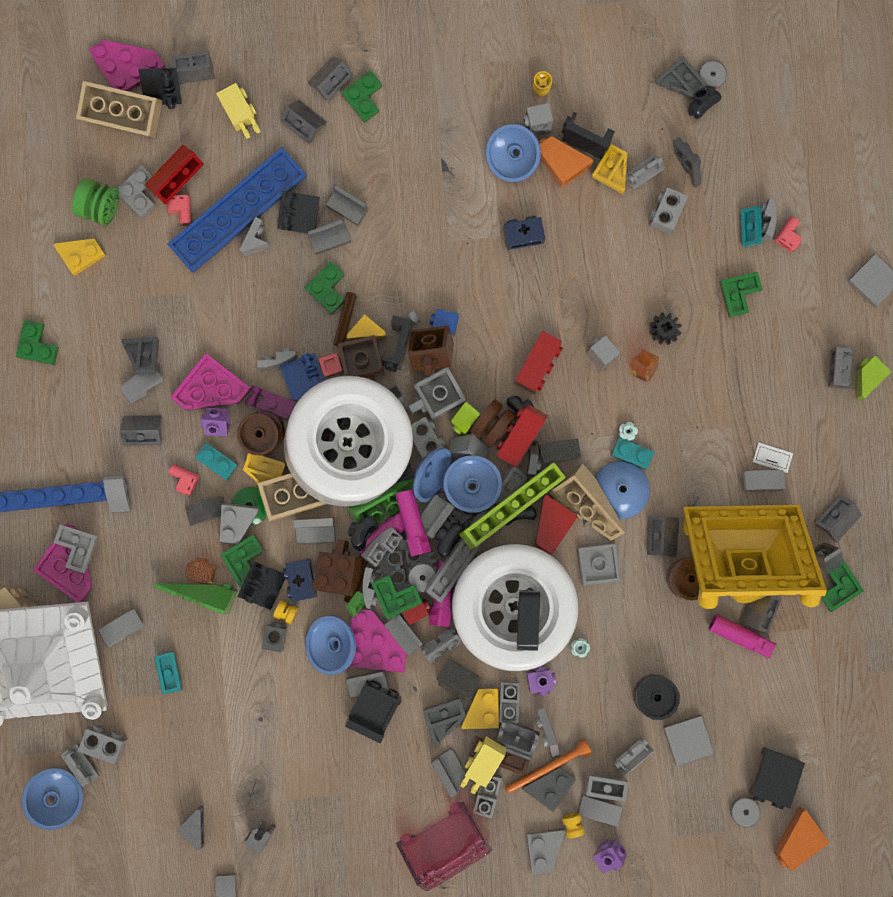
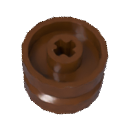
[469,399,516,448]
[237,410,285,456]
[666,557,700,601]

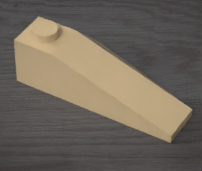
[549,464,626,541]

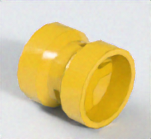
[533,71,552,96]
[273,600,299,625]
[561,813,585,839]

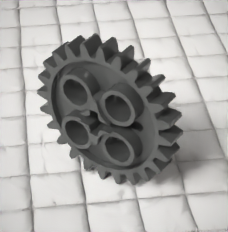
[375,537,437,594]

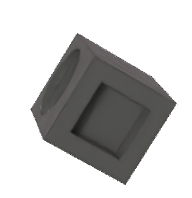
[261,622,288,652]

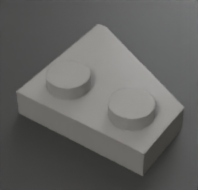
[219,503,260,544]
[536,708,560,758]
[527,829,565,875]

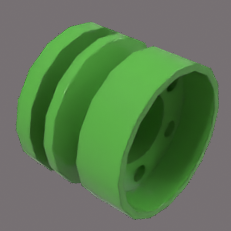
[72,178,120,226]

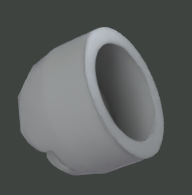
[404,309,420,326]

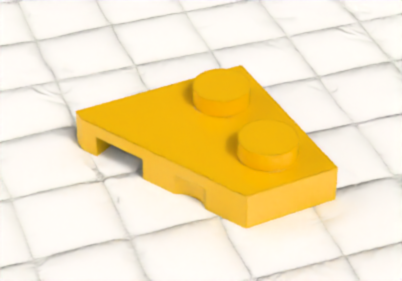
[243,453,286,484]

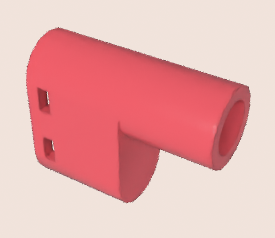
[167,195,191,226]
[774,216,802,253]
[168,464,200,495]

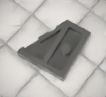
[673,137,701,188]
[526,440,541,477]

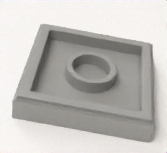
[848,254,893,307]
[577,543,621,586]
[664,715,714,766]

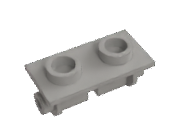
[626,155,665,190]
[421,627,462,663]
[613,738,654,777]
[61,744,99,788]

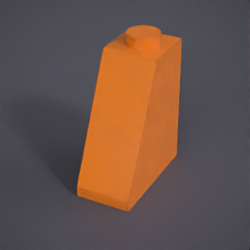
[539,136,593,188]
[775,806,829,871]

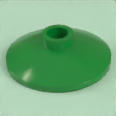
[232,487,267,525]

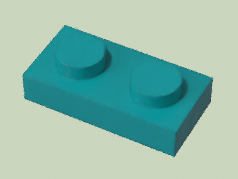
[741,206,763,248]
[611,438,654,470]
[195,443,238,480]
[154,651,183,695]

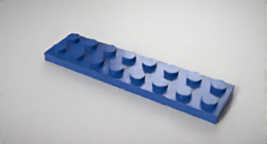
[167,147,307,273]

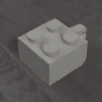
[408,367,466,421]

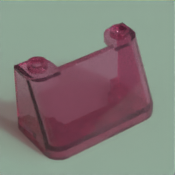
[396,801,492,891]

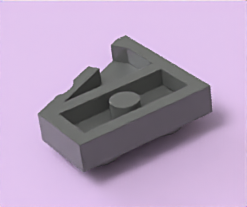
[655,56,708,99]
[121,337,159,374]
[423,697,466,746]
[522,767,576,812]

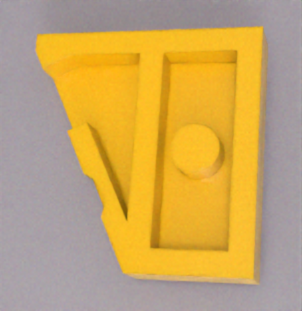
[592,144,628,194]
[53,239,106,276]
[461,688,499,729]

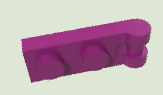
[246,386,297,420]

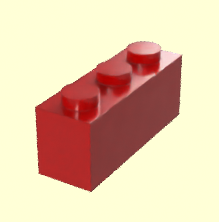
[144,144,204,205]
[515,331,563,394]
[496,404,548,467]

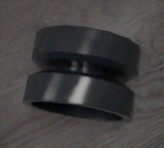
[633,674,680,720]

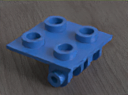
[280,353,326,401]

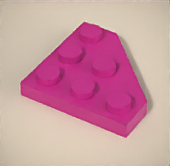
[88,40,166,92]
[170,353,251,410]
[32,523,92,602]
[349,609,406,673]

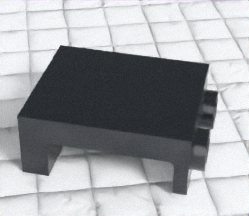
[561,112,615,160]
[381,315,413,372]
[345,680,401,743]
[749,747,805,810]

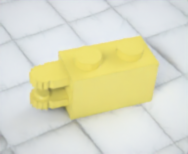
[216,83,261,139]
[460,736,506,794]

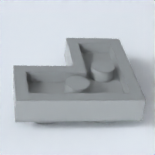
[117,165,156,219]
[53,524,99,573]

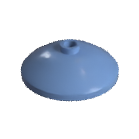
[486,124,541,182]
[413,447,452,502]
[443,455,502,513]
[595,461,650,519]
[305,616,356,675]
[21,769,83,830]

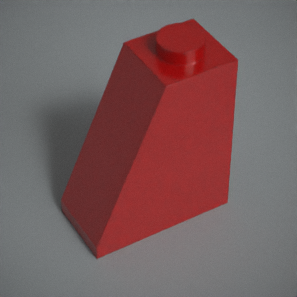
[535,495,578,555]

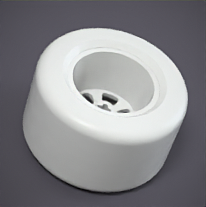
[284,376,413,506]
[452,544,578,671]

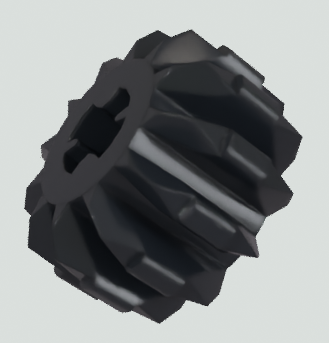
[649,313,682,345]

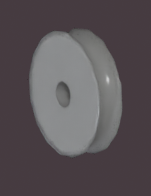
[698,60,727,89]
[408,563,436,592]
[730,796,761,827]

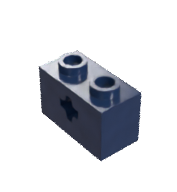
[503,216,545,250]
[283,559,317,602]

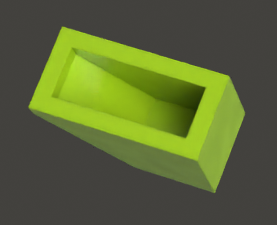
[856,356,892,401]
[451,402,481,435]

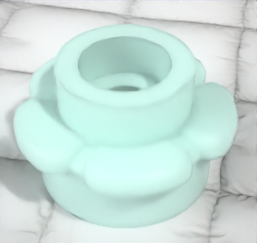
[619,422,638,441]
[571,638,590,658]

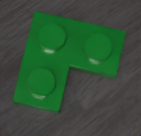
[341,70,382,123]
[304,261,345,315]
[720,272,763,318]
[15,320,59,365]
[221,534,264,588]
[821,558,864,612]
[372,575,423,620]

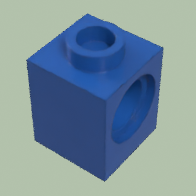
[430,309,459,336]

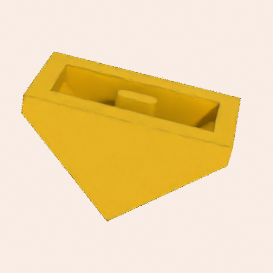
[347,314,386,341]

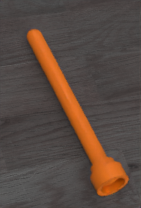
[506,739,592,793]

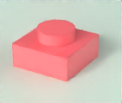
[319,353,343,378]

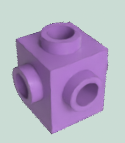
[201,408,231,436]
[526,666,557,695]
[592,839,627,874]

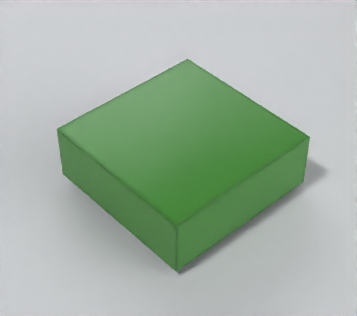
[346,591,365,617]

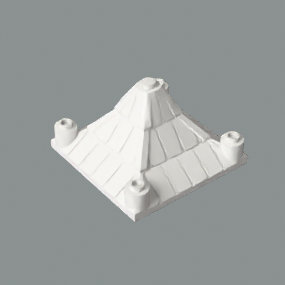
[0,602,108,726]

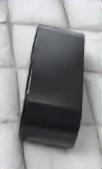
[517,590,540,651]

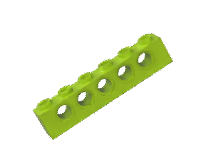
[459,462,566,550]

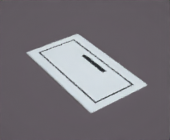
[753,442,793,473]

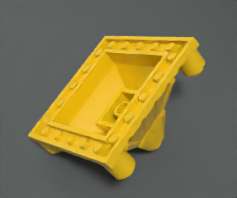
[682,505,827,609]

